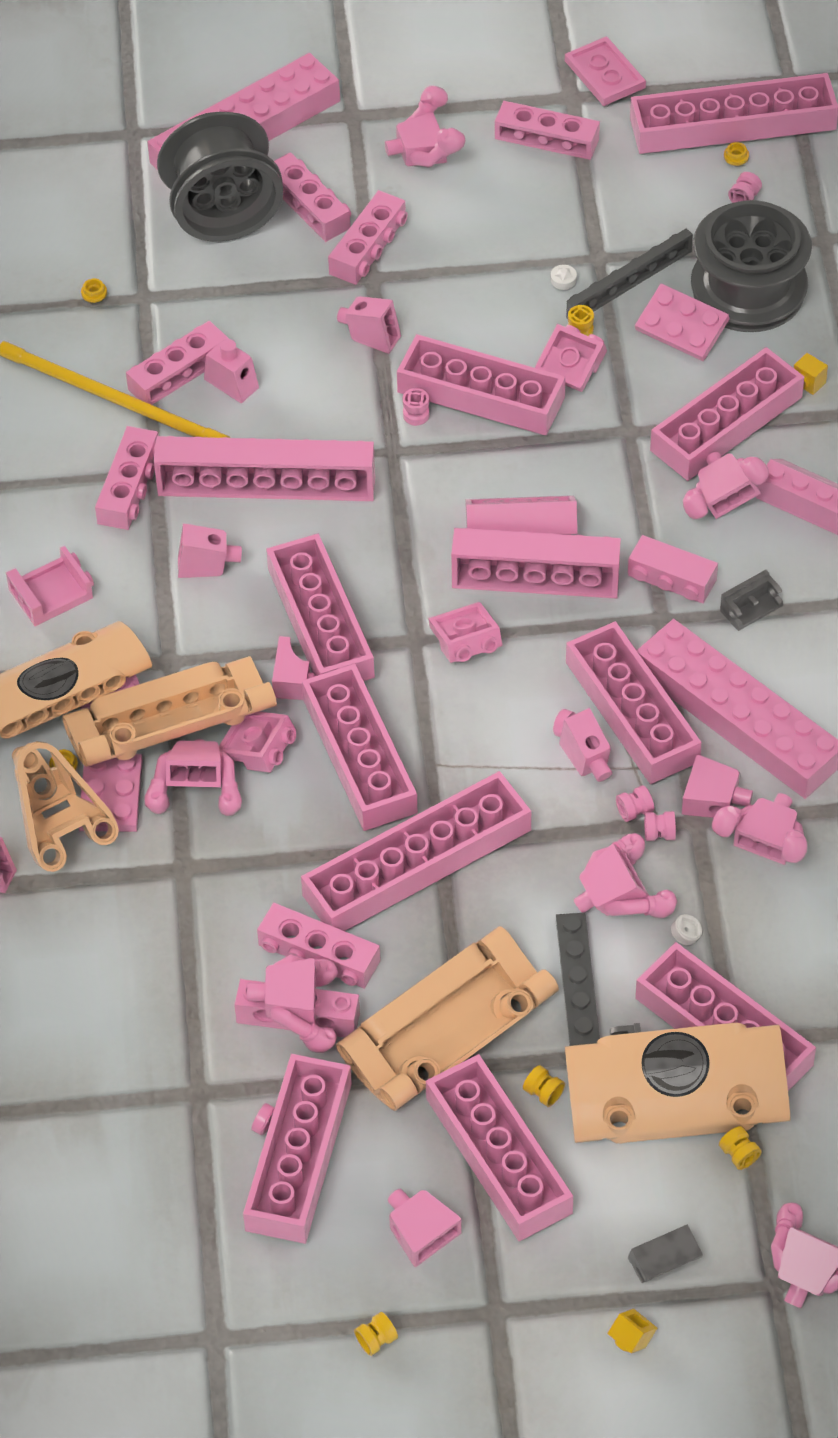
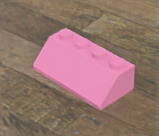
[756,459,838,535]
[465,495,577,535]

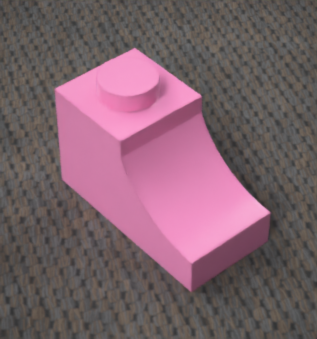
[272,636,315,700]

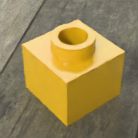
[794,353,828,395]
[607,1308,658,1353]

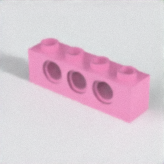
[495,101,600,160]
[274,152,351,242]
[328,190,408,285]
[126,320,229,405]
[95,426,158,530]
[257,902,380,989]
[234,979,360,1037]

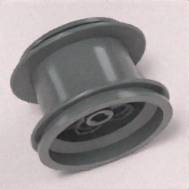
[157,112,283,242]
[691,200,812,332]

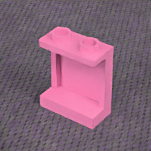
[6,546,94,626]

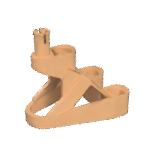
[12,741,119,872]

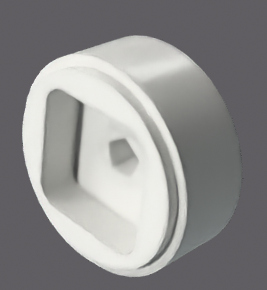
[551,265,577,290]
[671,914,702,945]

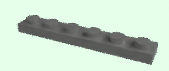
[566,228,693,319]
[556,912,600,1046]

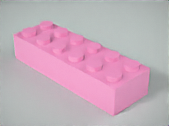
[397,334,565,435]
[650,347,804,481]
[451,528,621,599]
[266,533,375,681]
[566,621,702,785]
[302,664,418,831]
[635,942,816,1091]
[243,1054,352,1244]
[426,1054,573,1241]

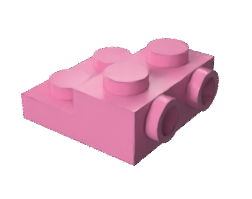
[535,324,607,392]
[428,602,502,663]
[219,712,296,773]

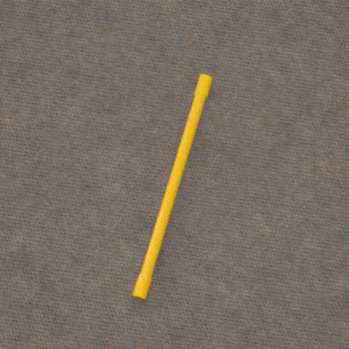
[0,341,230,438]

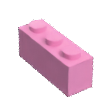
[628,535,718,604]

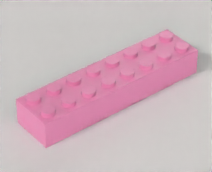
[147,52,340,170]
[630,73,838,154]
[154,436,375,501]
[636,618,838,799]
[301,771,531,931]

